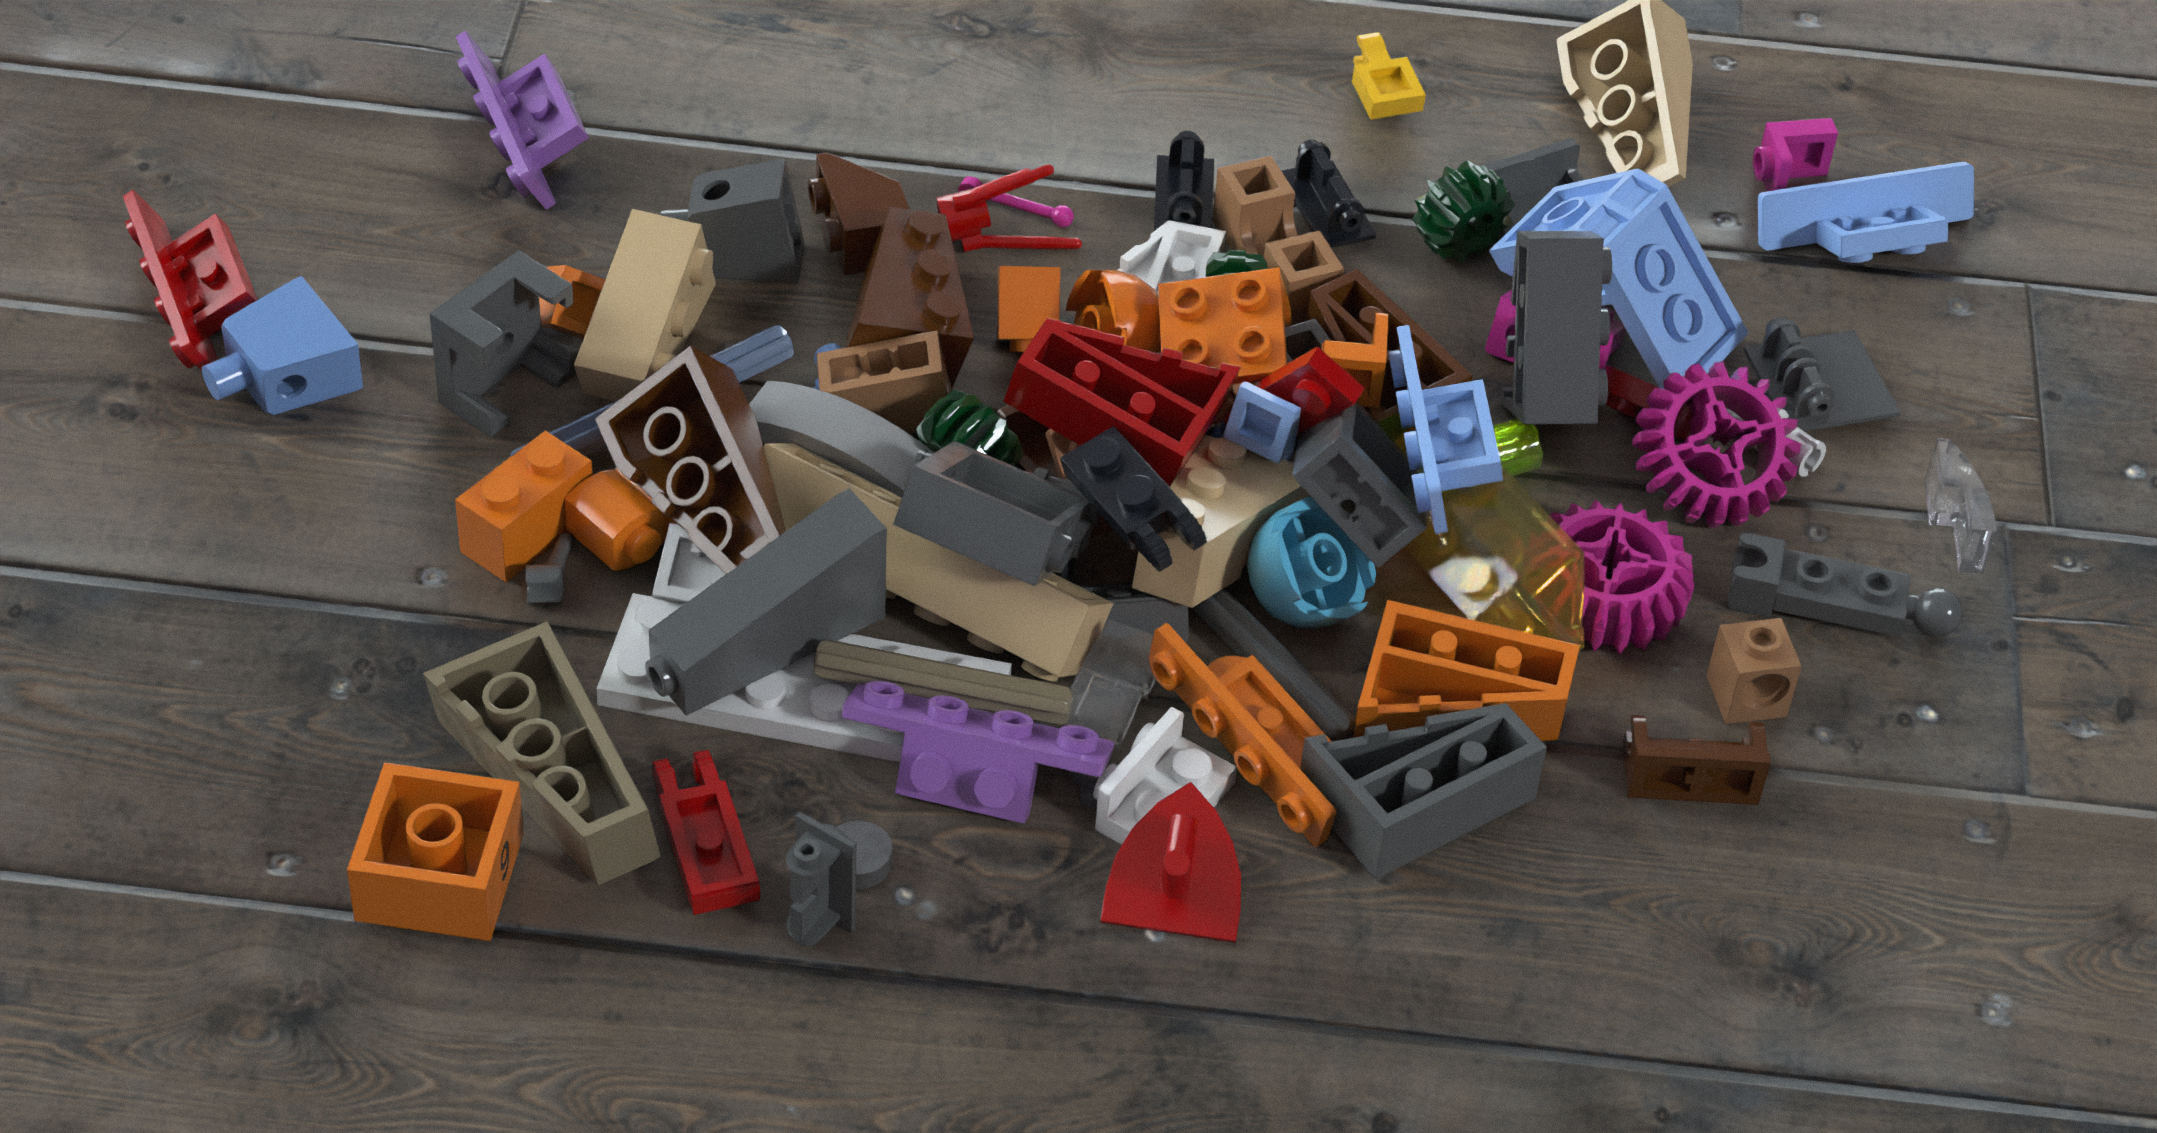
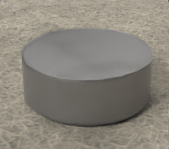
[837,821,892,889]

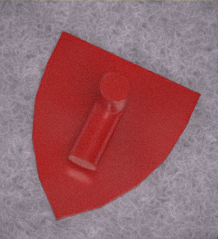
[1100,782,1241,943]

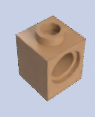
[1706,618,1802,724]

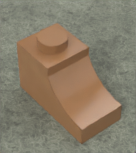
[816,330,952,434]

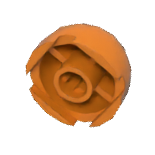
[1065,269,1161,353]

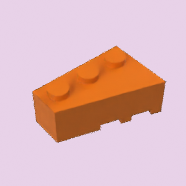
[1353,600,1580,741]

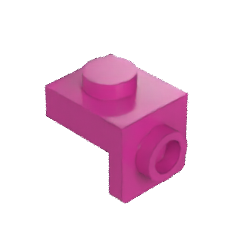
[1753,118,1838,191]

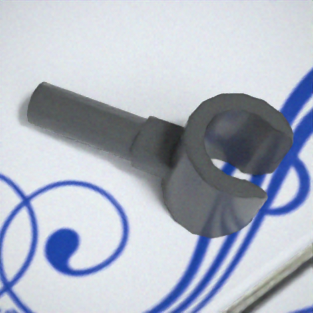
[526,533,574,603]

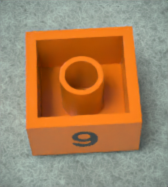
[347,762,524,941]

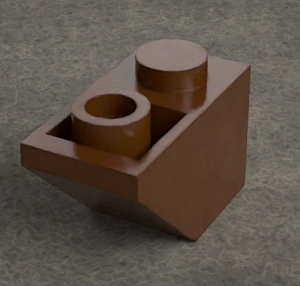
[808,152,910,275]

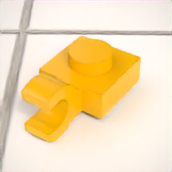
[1352,32,1426,120]

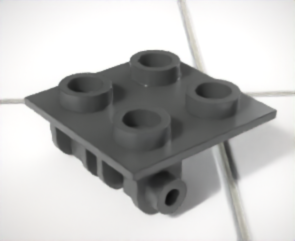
[1744,317,1901,432]

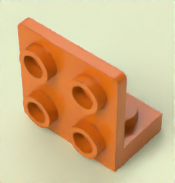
[1158,267,1292,384]

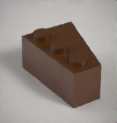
[845,207,974,389]

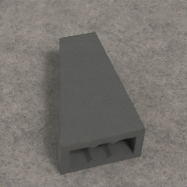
[645,488,887,716]

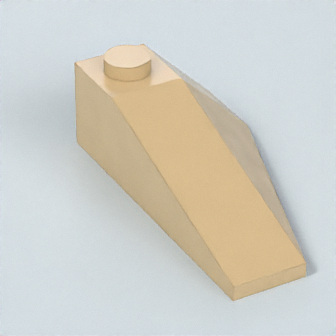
[1556,0,1693,187]

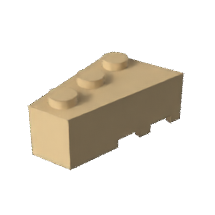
[574,209,716,401]
[1132,435,1311,608]

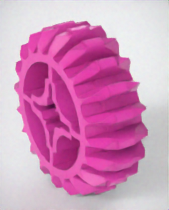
[1632,361,1802,528]
[1522,499,1694,654]

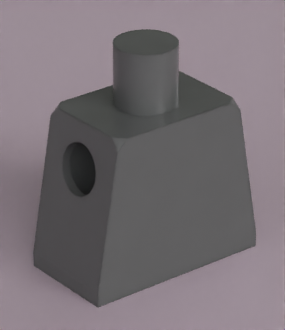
[661,159,805,283]

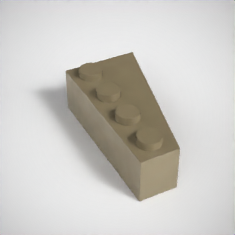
[423,622,661,885]

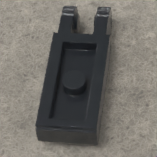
[1060,426,1207,572]

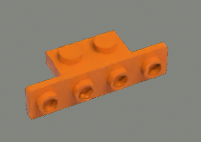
[1148,623,1336,847]

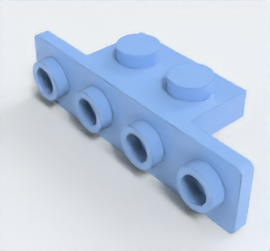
[1758,162,1974,263]
[1388,325,1503,534]

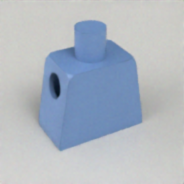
[202,276,363,415]

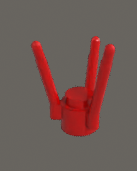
[936,164,1082,253]

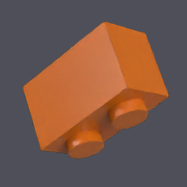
[455,430,592,583]

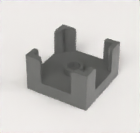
[430,250,577,437]

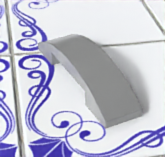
[749,381,935,497]

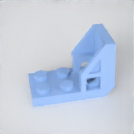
[1489,168,1749,389]

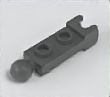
[1726,533,1963,637]

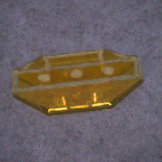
[1404,467,1584,651]

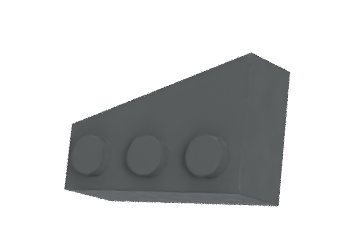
[1501,231,1612,424]
[1300,703,1547,879]

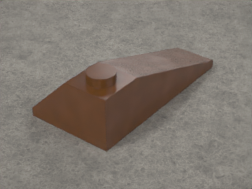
[595,346,786,574]

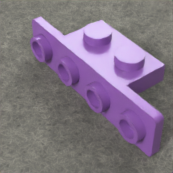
[456,31,589,210]
[842,681,1114,824]

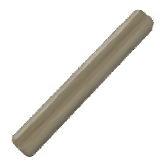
[814,639,1073,726]

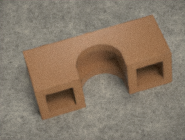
[1212,156,1344,325]

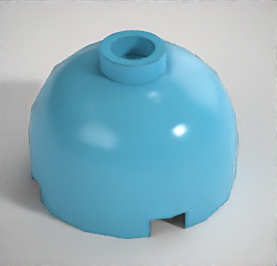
[1247,497,1376,629]

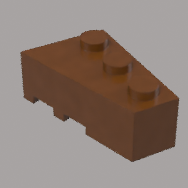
[1307,268,1473,454]

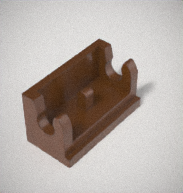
[1623,715,1771,805]

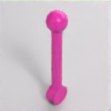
[958,176,1074,228]

